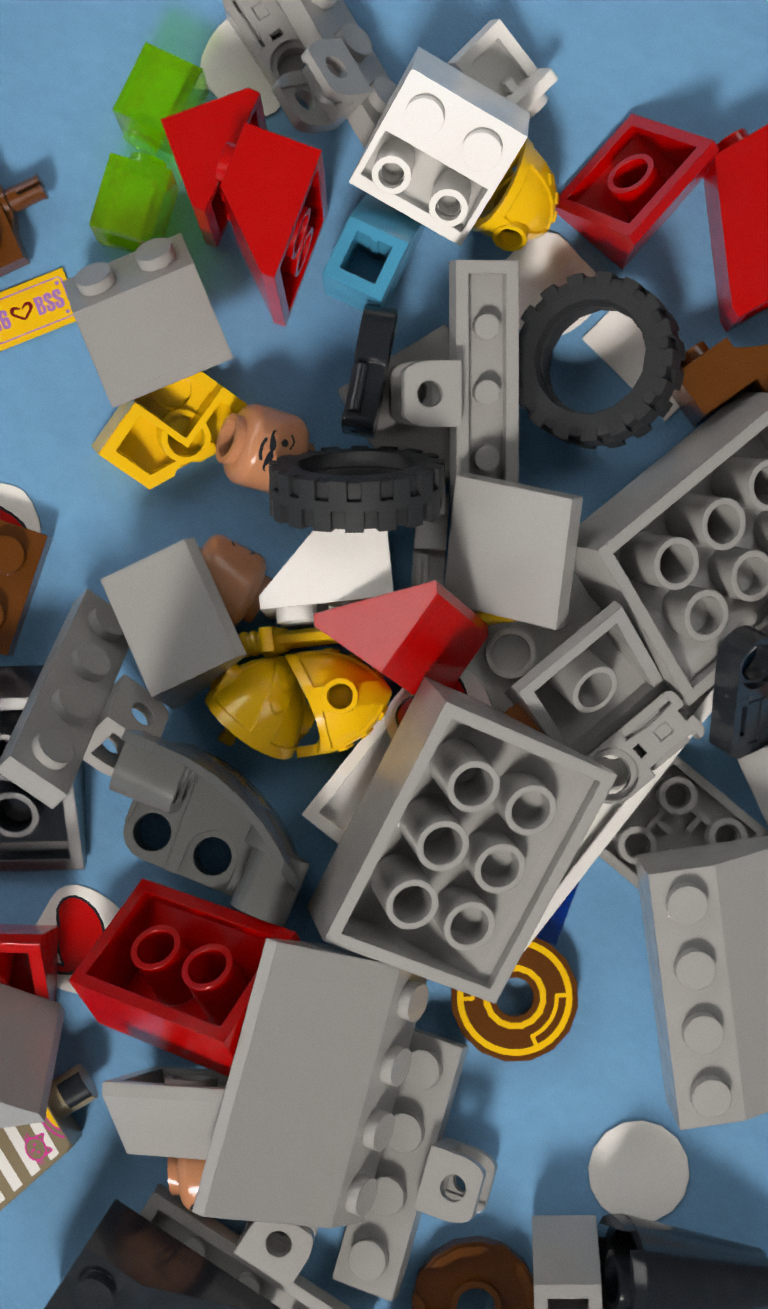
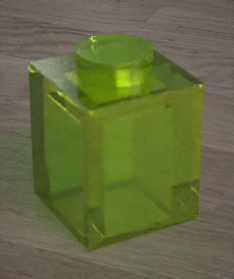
[112,42,209,156]
[89,152,179,253]

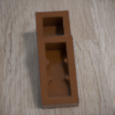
[672,337,768,427]

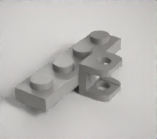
[272,0,397,149]
[388,260,519,522]
[0,588,169,809]
[332,1028,498,1302]
[139,1183,352,1309]

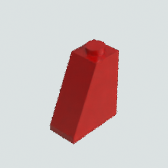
[703,124,768,333]

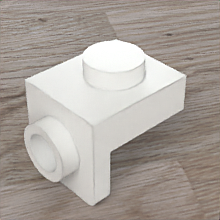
[447,19,558,118]

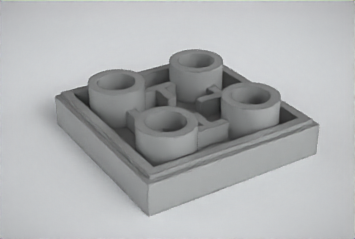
[444,473,583,630]
[599,756,768,890]

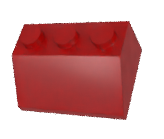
[215,122,328,327]
[68,878,300,1077]

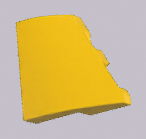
[91,372,248,490]

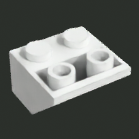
[349,47,530,246]
[259,529,394,629]

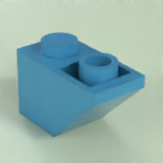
[322,193,426,311]

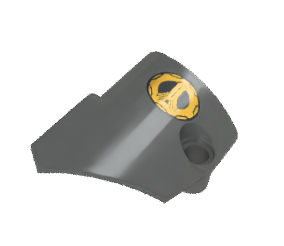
[109,729,310,926]

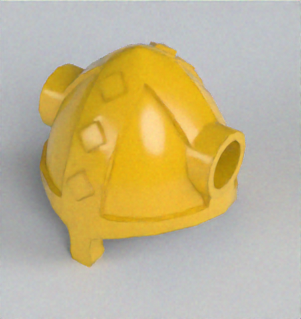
[471,137,559,252]
[285,648,392,758]
[205,656,315,760]

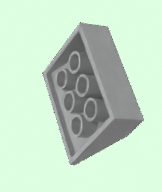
[574,392,768,706]
[307,676,618,1004]
[635,836,768,1130]
[192,938,429,1228]

